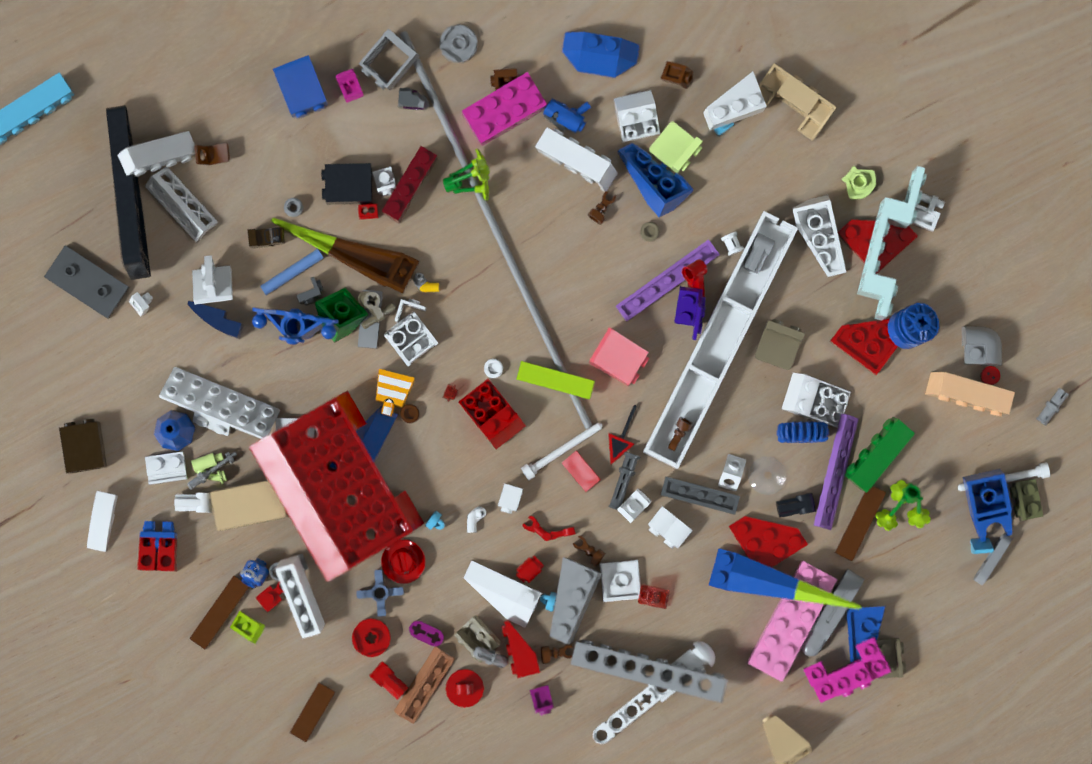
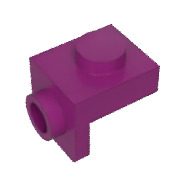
[529,685,554,716]

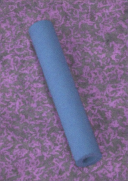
[260,248,324,295]

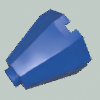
[154,410,196,451]

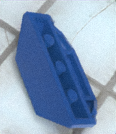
[562,32,640,78]

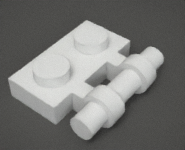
[904,190,945,232]

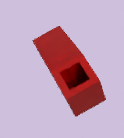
[502,620,540,678]

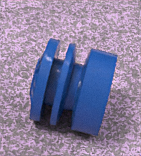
[888,303,939,349]

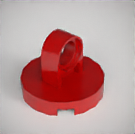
[445,669,484,708]

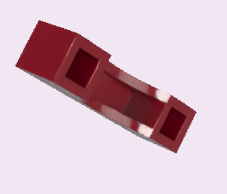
[382,146,438,223]

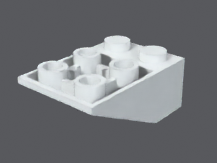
[782,373,851,428]

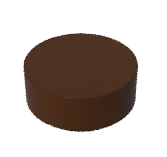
[400,404,420,424]

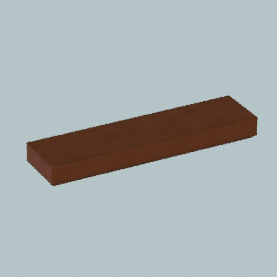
[835,486,886,561]
[189,575,249,650]

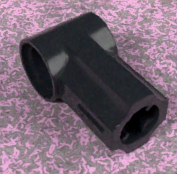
[776,493,816,518]

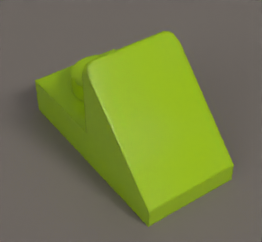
[230,611,265,644]

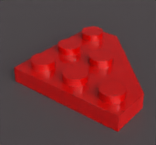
[837,220,918,274]
[830,319,898,375]
[728,516,808,568]

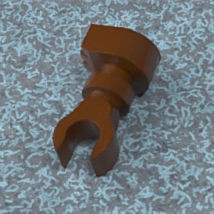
[588,191,616,225]
[668,416,693,452]
[573,536,606,567]
[541,645,573,664]

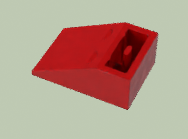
[458,379,526,450]

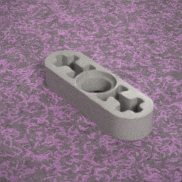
[973,533,1012,585]

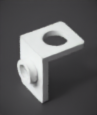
[395,299,427,323]
[718,454,746,491]

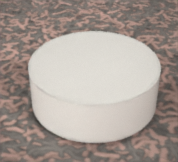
[484,359,503,378]

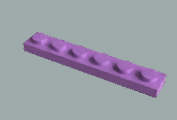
[615,239,720,322]
[814,414,859,530]

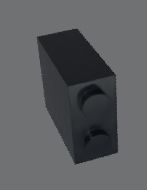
[321,163,373,205]

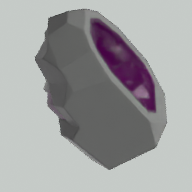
[398,88,429,110]

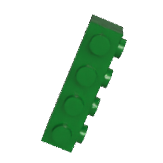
[844,416,915,493]

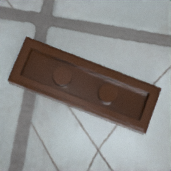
[289,682,335,742]

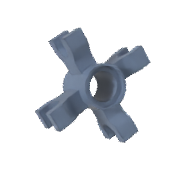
[356,570,404,616]

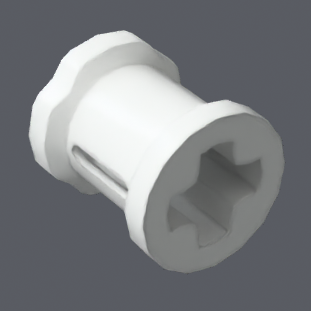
[721,232,744,256]

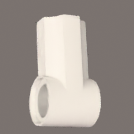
[174,493,213,513]

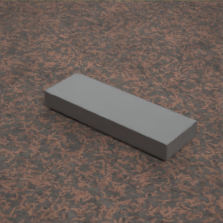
[358,290,383,349]

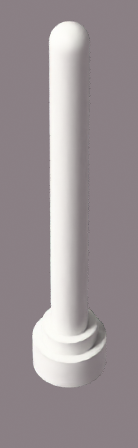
[521,423,602,481]
[958,462,1050,491]

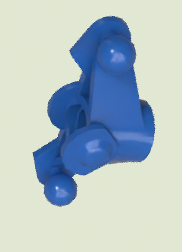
[252,307,339,345]

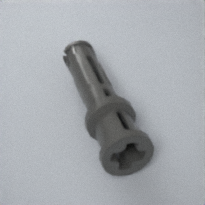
[609,452,641,510]

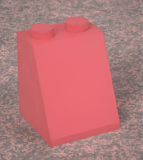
[589,327,649,387]

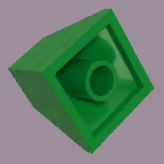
[315,288,368,343]

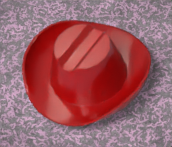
[381,540,425,584]

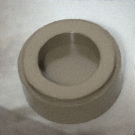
[640,222,659,242]

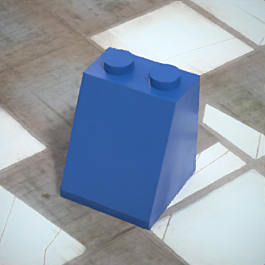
[273,55,328,119]

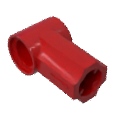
[682,259,708,297]
[369,661,409,700]

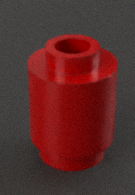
[516,555,544,583]

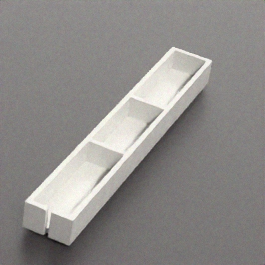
[643,211,798,469]

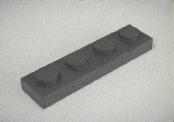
[661,477,740,515]

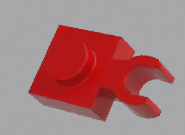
[255,581,284,613]

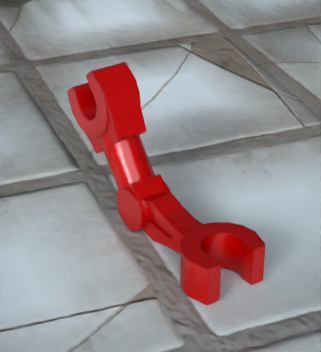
[522,515,576,541]

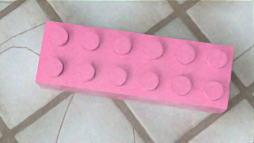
[746,561,837,682]

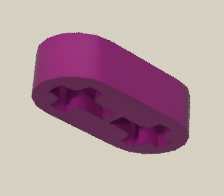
[409,621,444,647]

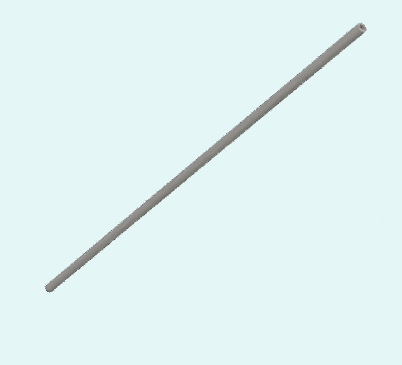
[400,31,592,429]

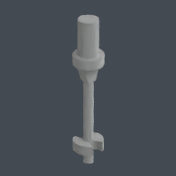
[187,452,237,490]

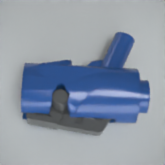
[543,98,591,134]

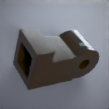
[247,227,285,249]

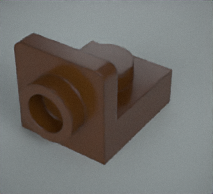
[660,61,693,89]
[490,68,517,91]

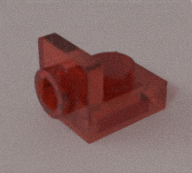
[638,585,670,609]

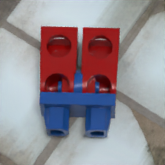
[137,521,177,572]

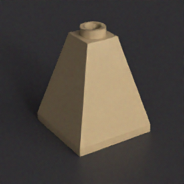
[763,714,812,764]

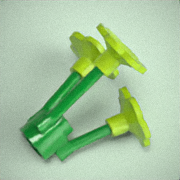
[443,148,490,200]
[875,480,931,531]

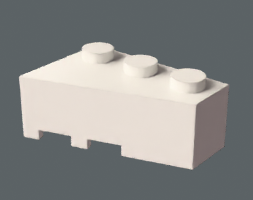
[703,71,767,130]

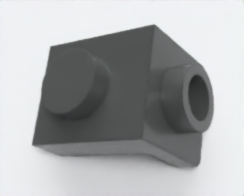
[297,277,324,306]

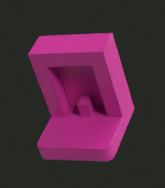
[336,69,364,103]

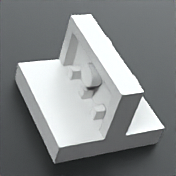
[192,255,233,305]

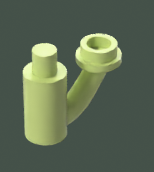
[191,453,227,484]

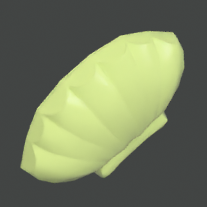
[842,166,876,200]

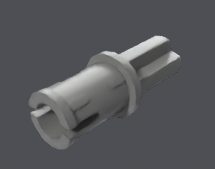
[473,647,508,668]

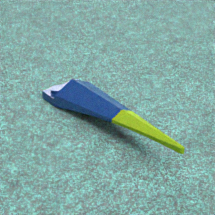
[709,548,862,609]

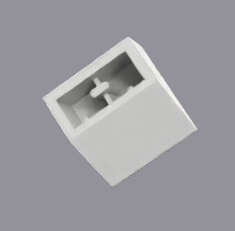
[614,90,660,142]

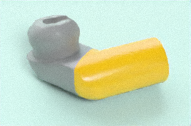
[413,273,439,292]

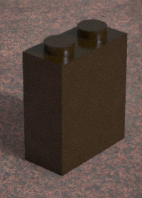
[59,419,107,474]

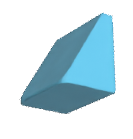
[970,538,994,554]

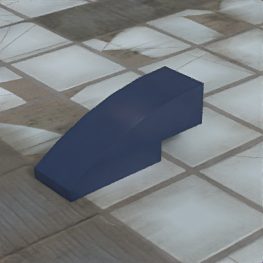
[187,300,244,339]

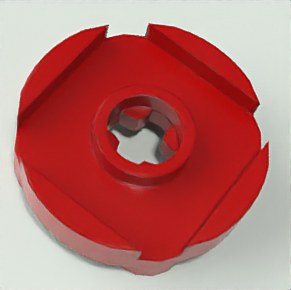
[352,618,391,657]

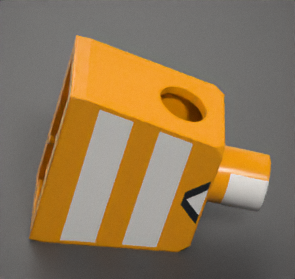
[376,369,415,417]

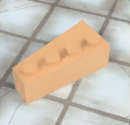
[925,372,1015,417]

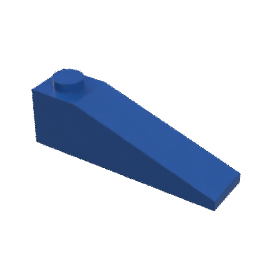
[618,143,694,217]
[330,406,398,469]

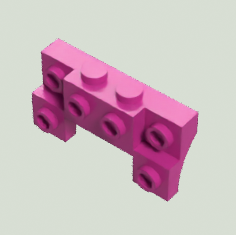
[803,637,892,703]

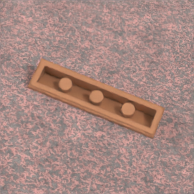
[394,647,455,724]

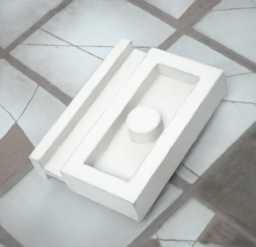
[145,452,188,485]

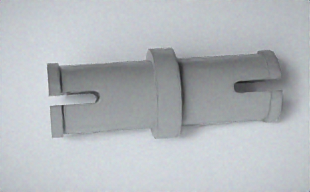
[1036,388,1069,426]

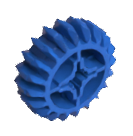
[777,422,829,443]

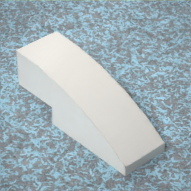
[87,491,118,552]

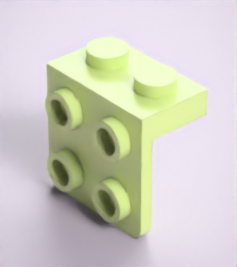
[649,122,703,173]

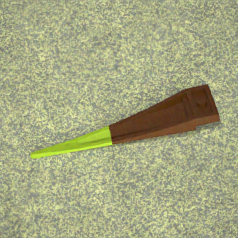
[271,218,420,294]

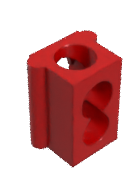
[358,203,379,220]

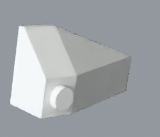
[792,195,846,277]
[464,561,541,628]

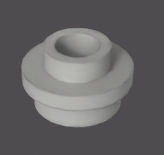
[284,198,303,217]

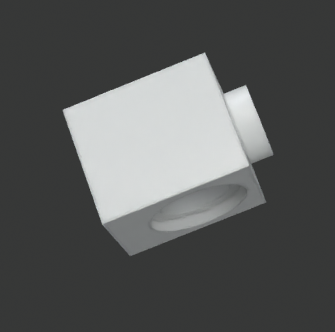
[498,484,523,514]

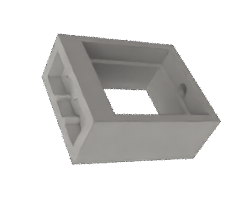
[359,29,420,91]

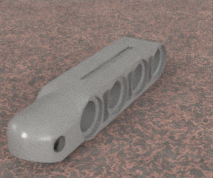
[801,569,864,656]

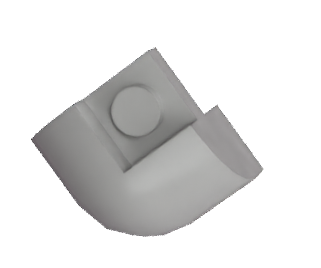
[962,326,1002,366]

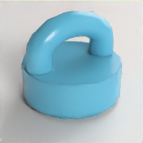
[425,511,445,530]
[540,592,557,612]

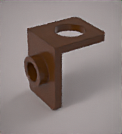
[194,143,230,166]

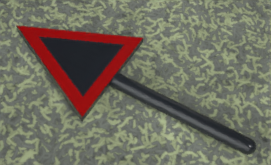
[608,405,637,464]

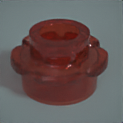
[442,384,458,402]

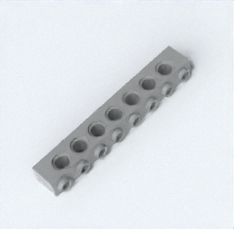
[571,639,728,703]

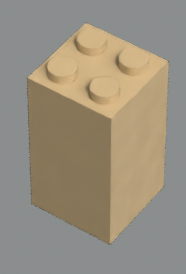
[210,481,289,531]

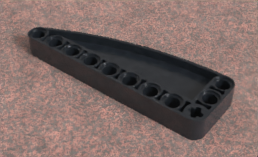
[106,105,151,280]

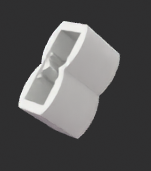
[648,506,692,549]

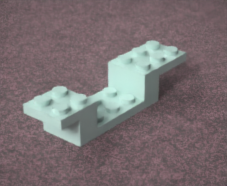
[857,166,927,321]

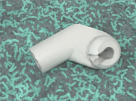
[467,507,486,533]

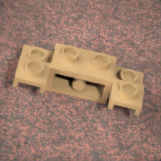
[759,63,836,141]

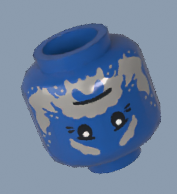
[240,558,269,588]

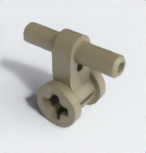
[358,291,396,329]

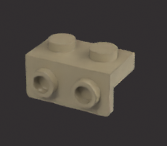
[454,615,502,663]

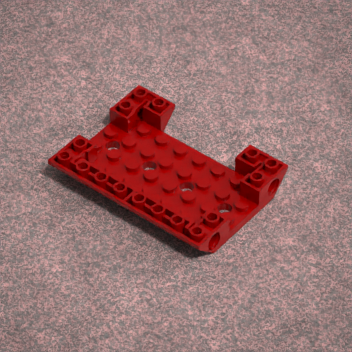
[249,390,425,582]

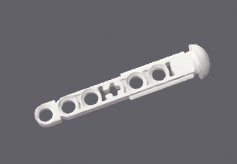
[593,641,715,744]

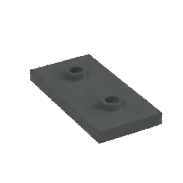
[44,245,130,319]

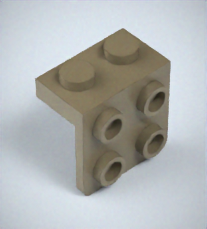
[755,319,805,370]

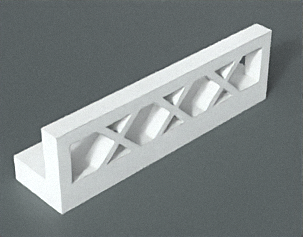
[145,167,218,242]

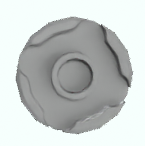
[440,25,477,63]

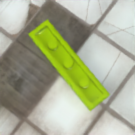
[516,361,595,399]

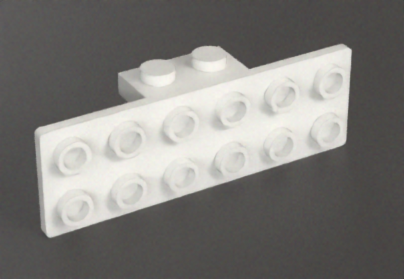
[159,367,280,439]

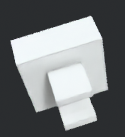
[129,292,153,316]

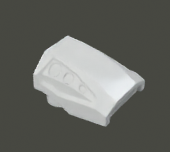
[384,312,438,366]

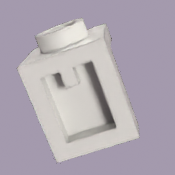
[373,167,396,196]
[617,489,651,523]

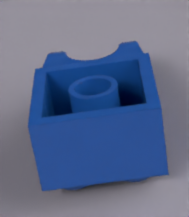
[963,469,1012,542]

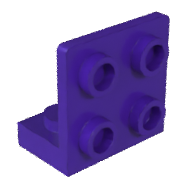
[674,286,706,340]

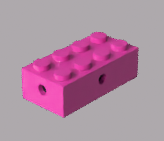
[462,72,547,146]

